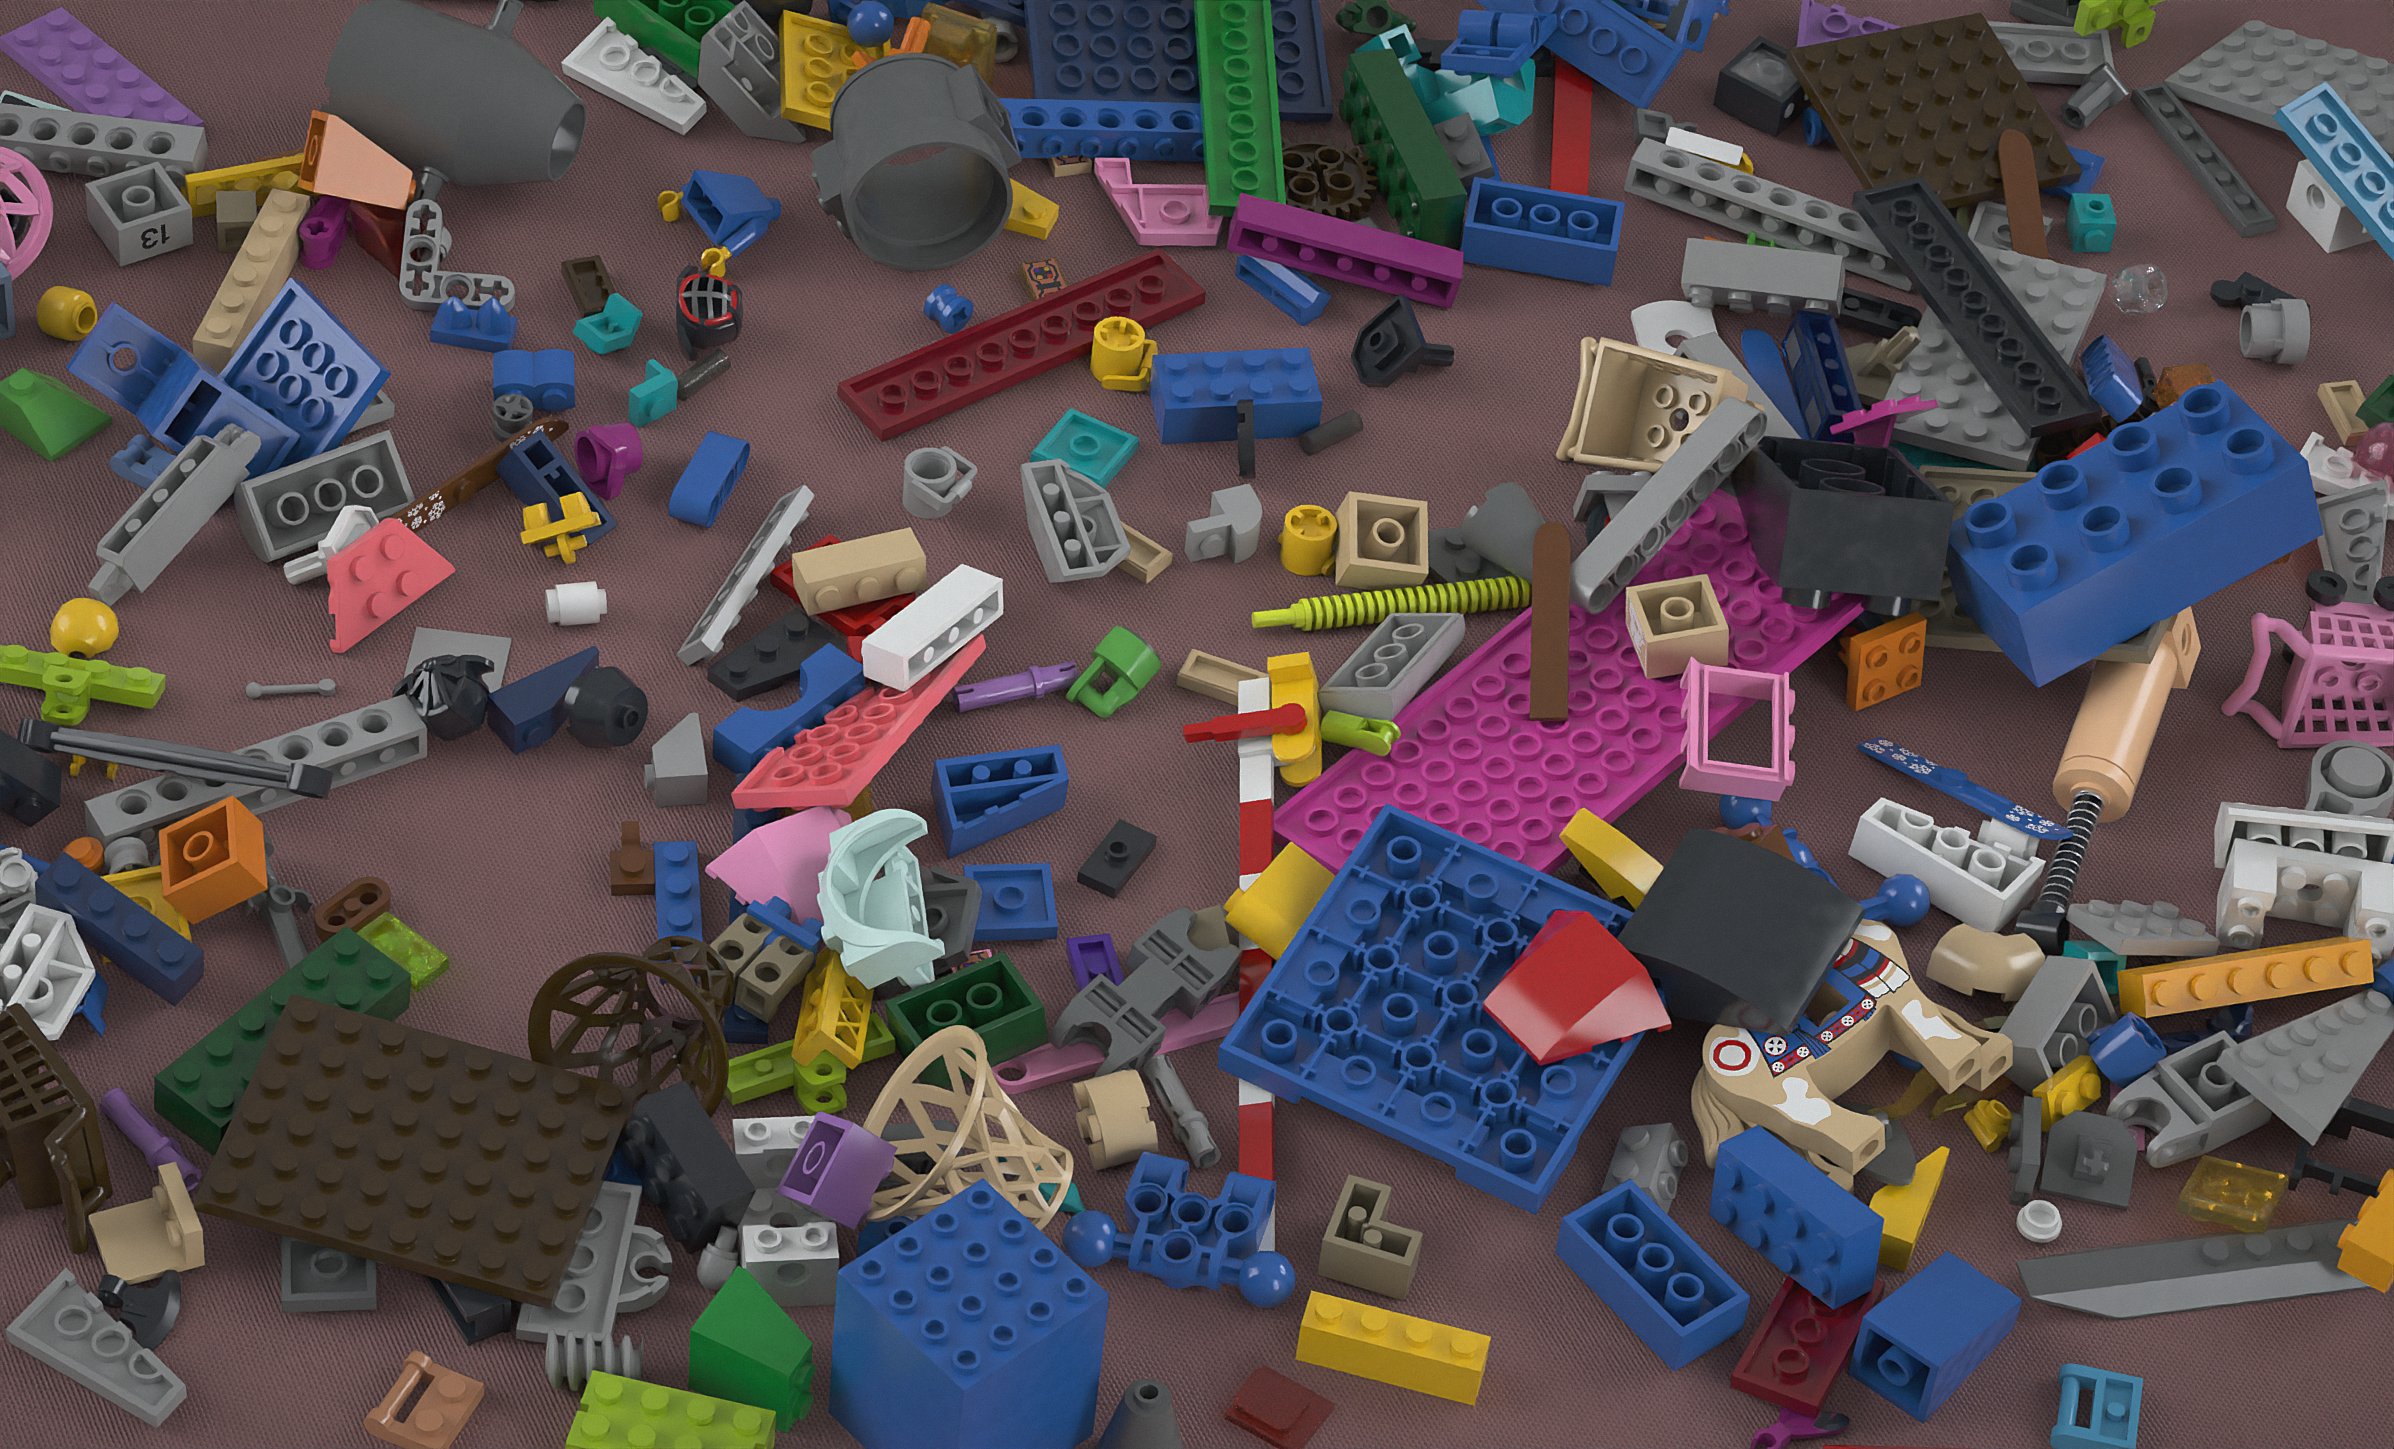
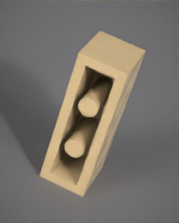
[792,527,927,616]

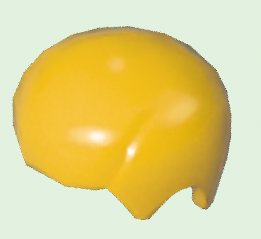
[50,598,119,659]

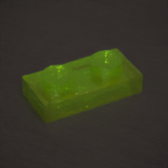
[357,911,449,992]

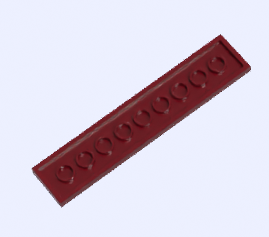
[837,248,1206,442]

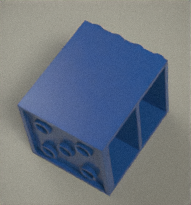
[828,1178,1109,1449]

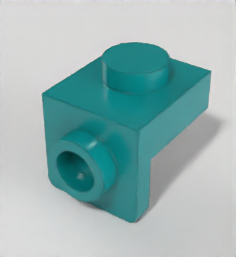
[573,293,643,355]
[628,359,678,428]

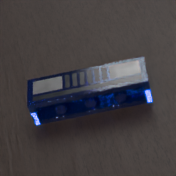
[1781,310,1862,444]

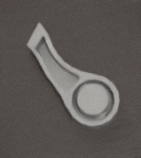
[2304,740,2394,818]

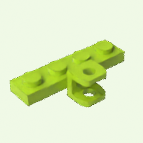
[2073,0,2164,49]
[0,645,166,726]
[725,1012,895,1116]

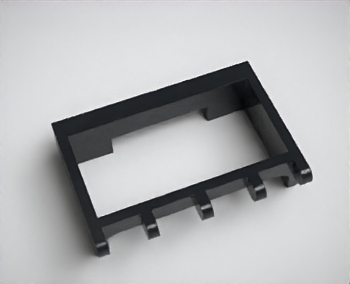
[2287,1096,2394,1198]

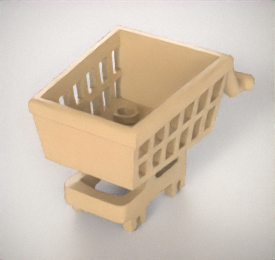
[1556,337,1765,477]

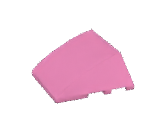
[704,806,852,953]

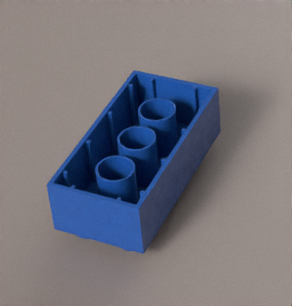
[1945,379,2324,688]

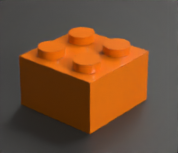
[159,795,268,925]

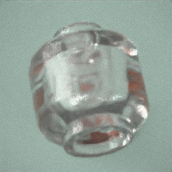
[2111,263,2168,315]

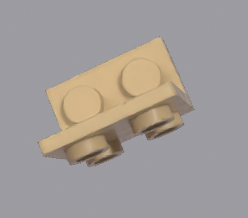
[89,1161,205,1285]

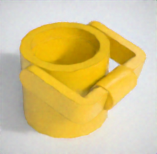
[1090,316,1159,391]
[1278,505,1337,576]

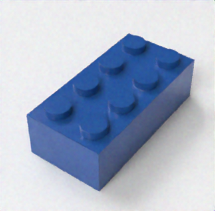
[1460,177,1625,286]
[1149,347,1323,444]
[1709,1125,1884,1310]
[1555,1179,1751,1372]

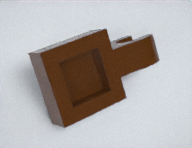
[609,821,655,896]

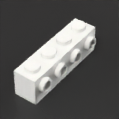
[861,564,1003,692]

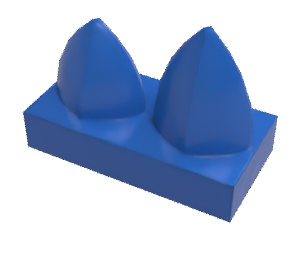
[430,296,518,353]

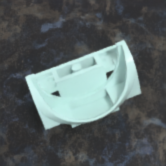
[817,809,945,990]

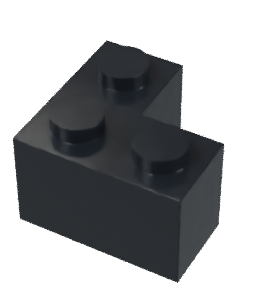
[0,729,62,828]

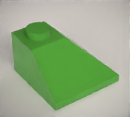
[0,368,112,462]

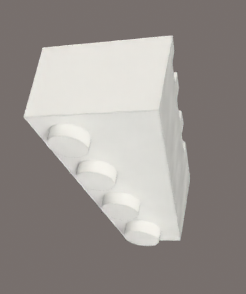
[1848,797,2046,933]

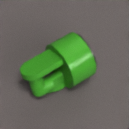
[1066,625,1162,718]

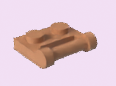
[363,1351,484,1449]

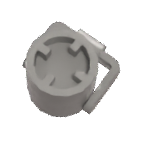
[902,446,977,519]

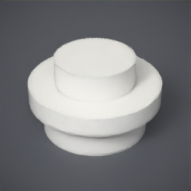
[2016,1200,2062,1243]

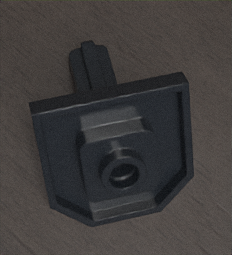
[1351,293,1455,388]

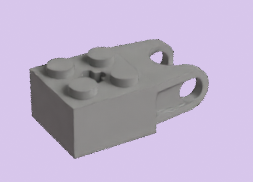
[2106,1030,2272,1168]

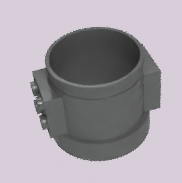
[811,53,1022,271]

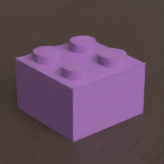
[775,1111,898,1230]

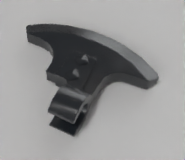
[97,1270,181,1351]

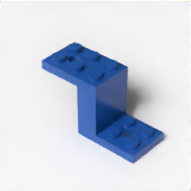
[65,300,301,482]

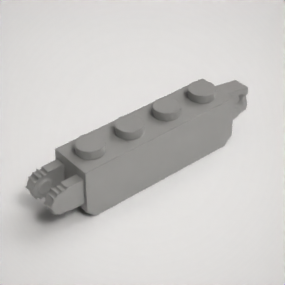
[88,423,262,607]

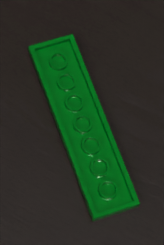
[1194,0,1286,217]

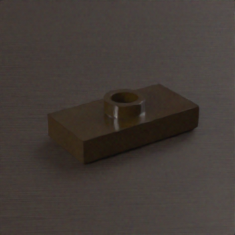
[561,255,616,319]

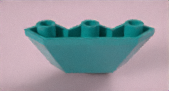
[1402,58,1536,136]

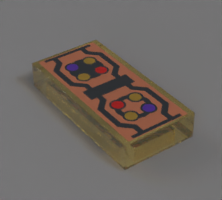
[1018,257,1069,302]

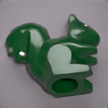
[1335,0,1417,37]

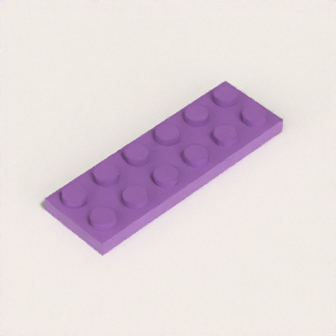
[0,7,204,127]

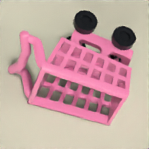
[2221,570,2394,748]

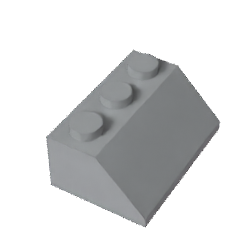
[1998,955,2119,1096]

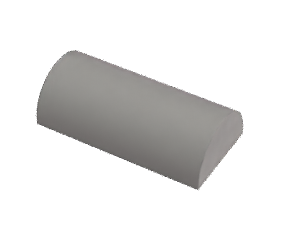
[234,430,415,562]
[1317,613,1465,721]

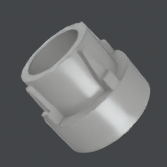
[2239,298,2310,364]

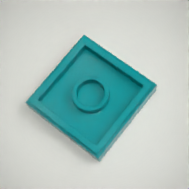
[1030,408,1140,489]

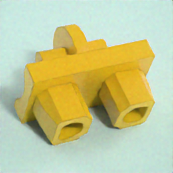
[520,492,601,565]

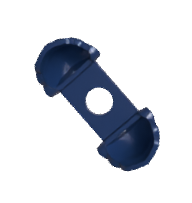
[2122,1003,2254,1057]

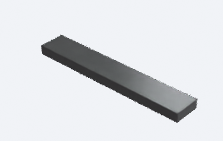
[2130,83,2277,238]

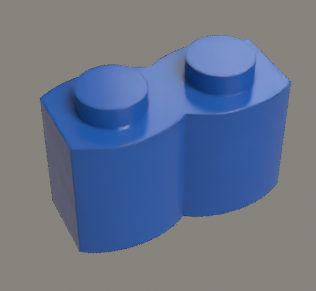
[493,349,575,411]

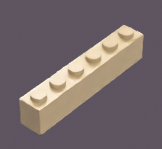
[192,188,311,375]

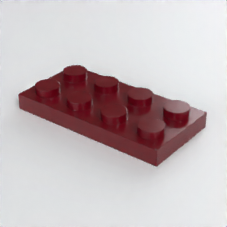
[1730,1275,1885,1419]

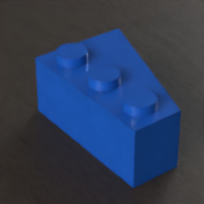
[930,744,1069,859]

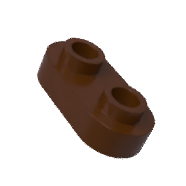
[314,876,391,942]

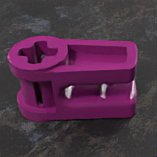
[299,194,350,270]

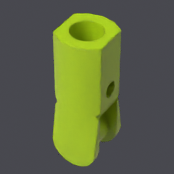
[1321,710,1401,756]

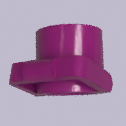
[574,421,643,500]

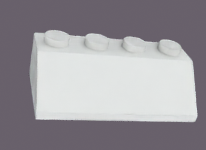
[2214,802,2394,869]

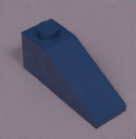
[495,429,618,548]
[487,645,599,755]

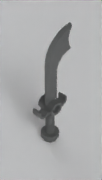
[242,833,313,972]

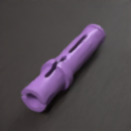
[952,660,1079,713]
[99,1088,202,1192]

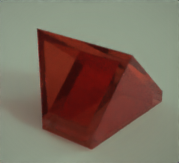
[349,200,426,281]

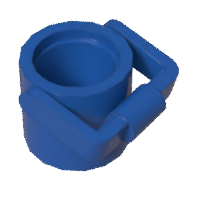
[2085,1012,2167,1089]

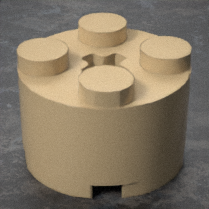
[1073,1069,1158,1171]

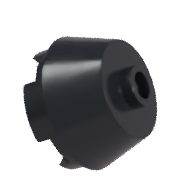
[563,666,648,748]

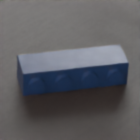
[35,852,204,1007]

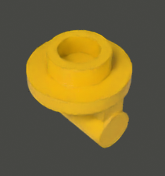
[1964,1100,2011,1153]

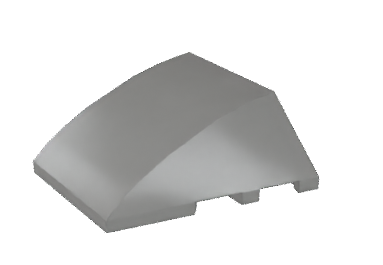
[697,0,806,143]

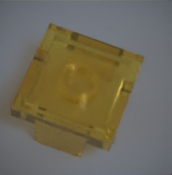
[922,2,997,88]

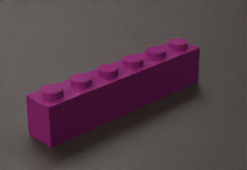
[1227,193,1464,309]

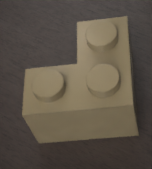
[1317,1174,1423,1301]

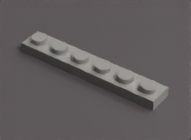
[676,484,815,666]

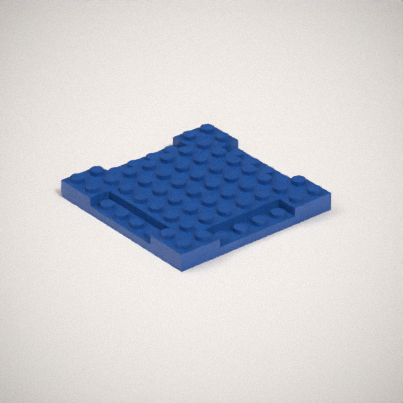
[1218,803,1668,1215]

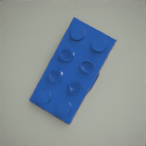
[1441,9,1557,79]

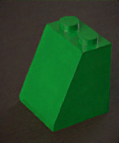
[688,1266,816,1434]

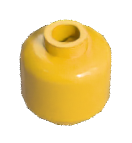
[36,286,98,341]

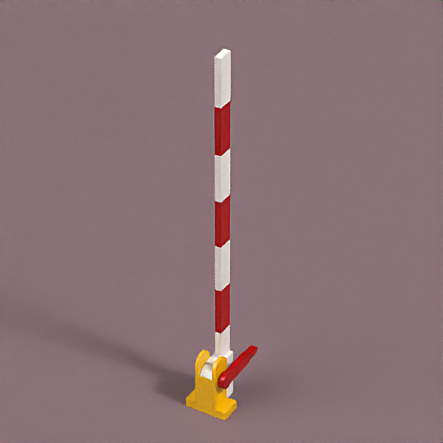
[1183,652,1326,1260]

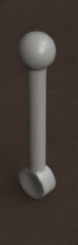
[245,678,335,699]

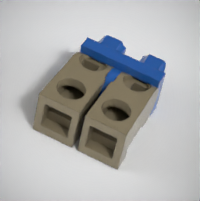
[697,896,824,1023]

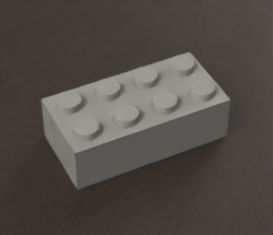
[1681,237,1845,322]

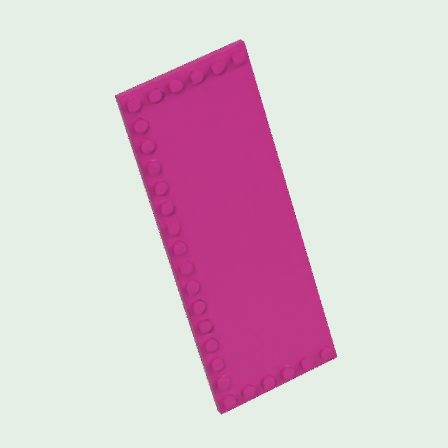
[1274,488,1865,876]

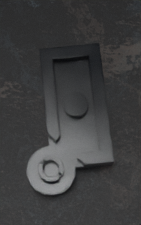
[2210,271,2311,311]

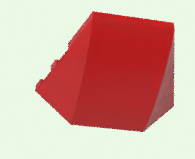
[1483,910,1672,1066]

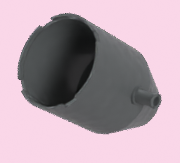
[322,0,587,214]

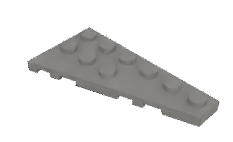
[2216,988,2394,1146]

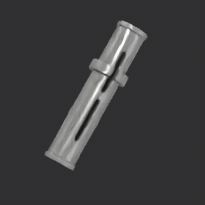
[1143,1054,1221,1169]

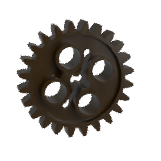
[1282,135,1378,221]

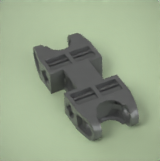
[1049,906,1243,1078]

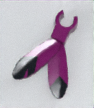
[1750,1407,1849,1449]

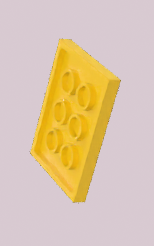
[779,10,891,132]

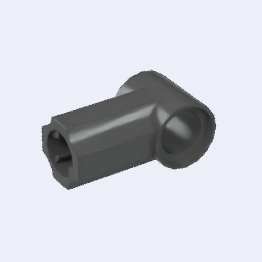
[2060,62,2130,131]

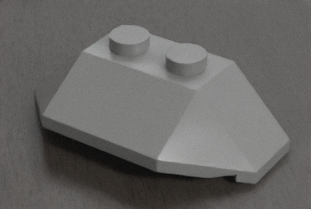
[1020,459,1131,583]

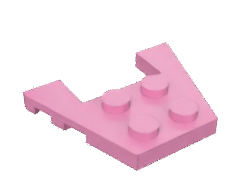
[1094,158,1226,246]

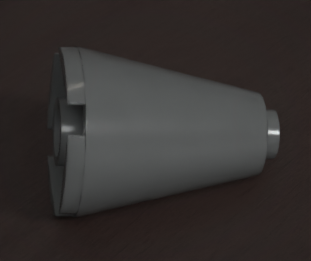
[1460,482,1546,584]
[1095,1379,1184,1449]

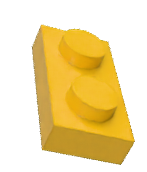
[2032,1055,2101,1132]

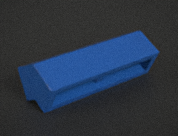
[1235,254,1332,326]

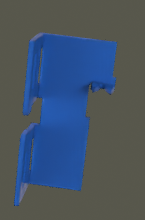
[72,967,109,1037]

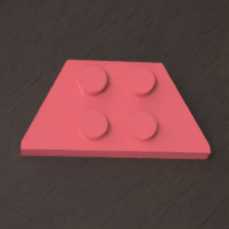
[327,518,455,653]

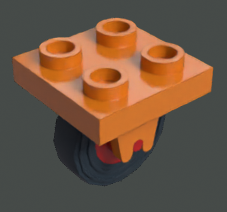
[1834,610,1927,712]

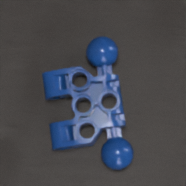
[1062,1151,1296,1308]

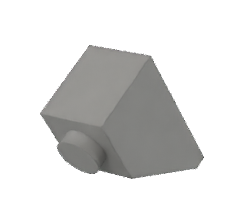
[644,713,708,807]

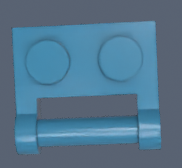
[2050,1363,2143,1449]

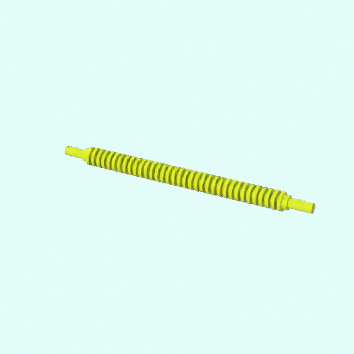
[1251,576,1532,631]

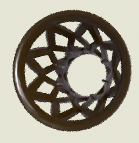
[528,935,734,1135]

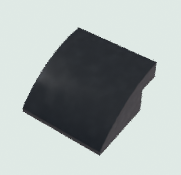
[1617,826,1866,1036]

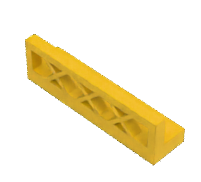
[180,154,324,218]
[791,946,874,1070]

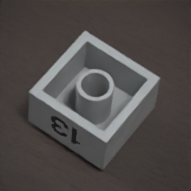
[85,161,193,267]

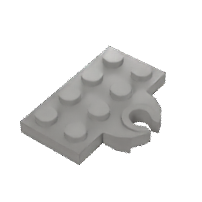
[516,1181,672,1346]

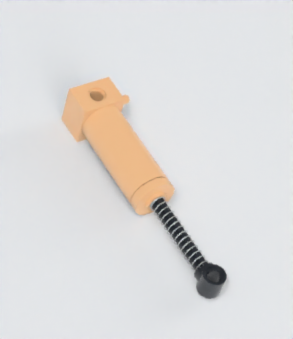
[2015,606,2201,956]

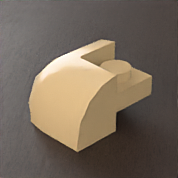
[1926,923,2046,1002]

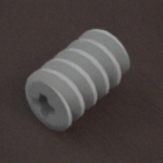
[545,1329,644,1391]

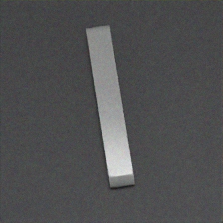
[1570,396,1768,615]

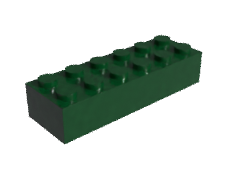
[1339,48,1467,250]
[154,926,411,1156]

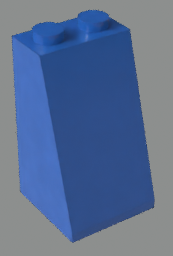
[1848,1251,2022,1424]

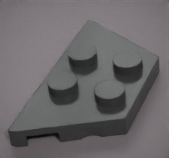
[1427,517,1546,585]
[874,865,983,998]

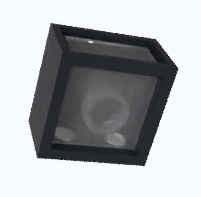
[1713,36,1812,137]

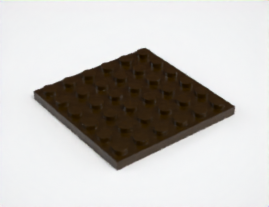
[1785,12,2083,209]

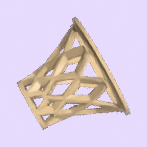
[862,1025,1073,1231]

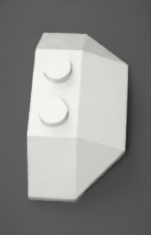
[0,903,96,1041]

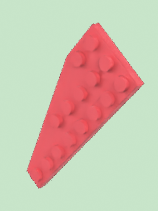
[731,633,986,812]

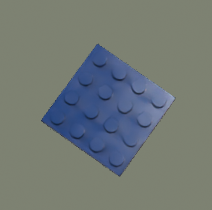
[220,277,392,470]

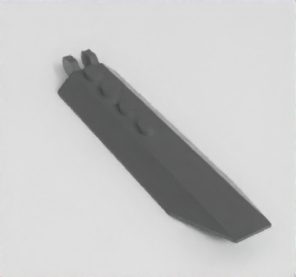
[2016,1217,2371,1320]

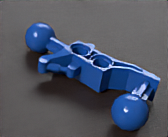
[827,0,953,48]

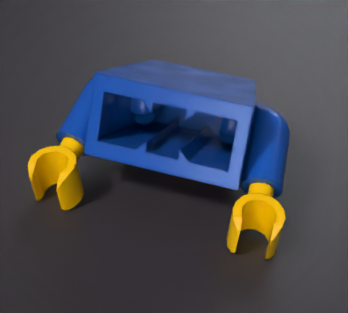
[657,170,781,277]

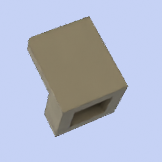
[216,191,257,252]
[1187,904,1239,951]

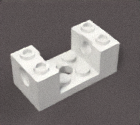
[2286,159,2375,253]
[2216,838,2394,969]
[731,1116,839,1307]

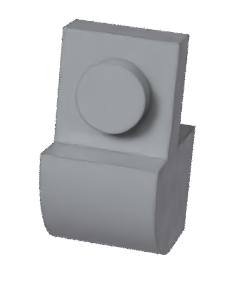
[1184,483,1262,564]

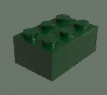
[885,951,1048,1089]

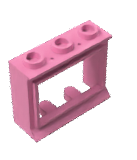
[1679,656,1795,802]

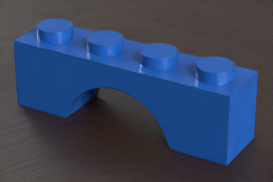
[712,643,866,774]

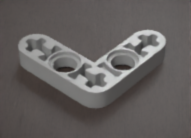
[399,199,515,313]

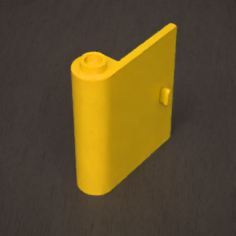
[1223,842,1336,961]

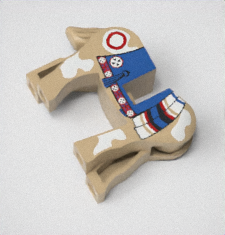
[1691,919,2013,1196]

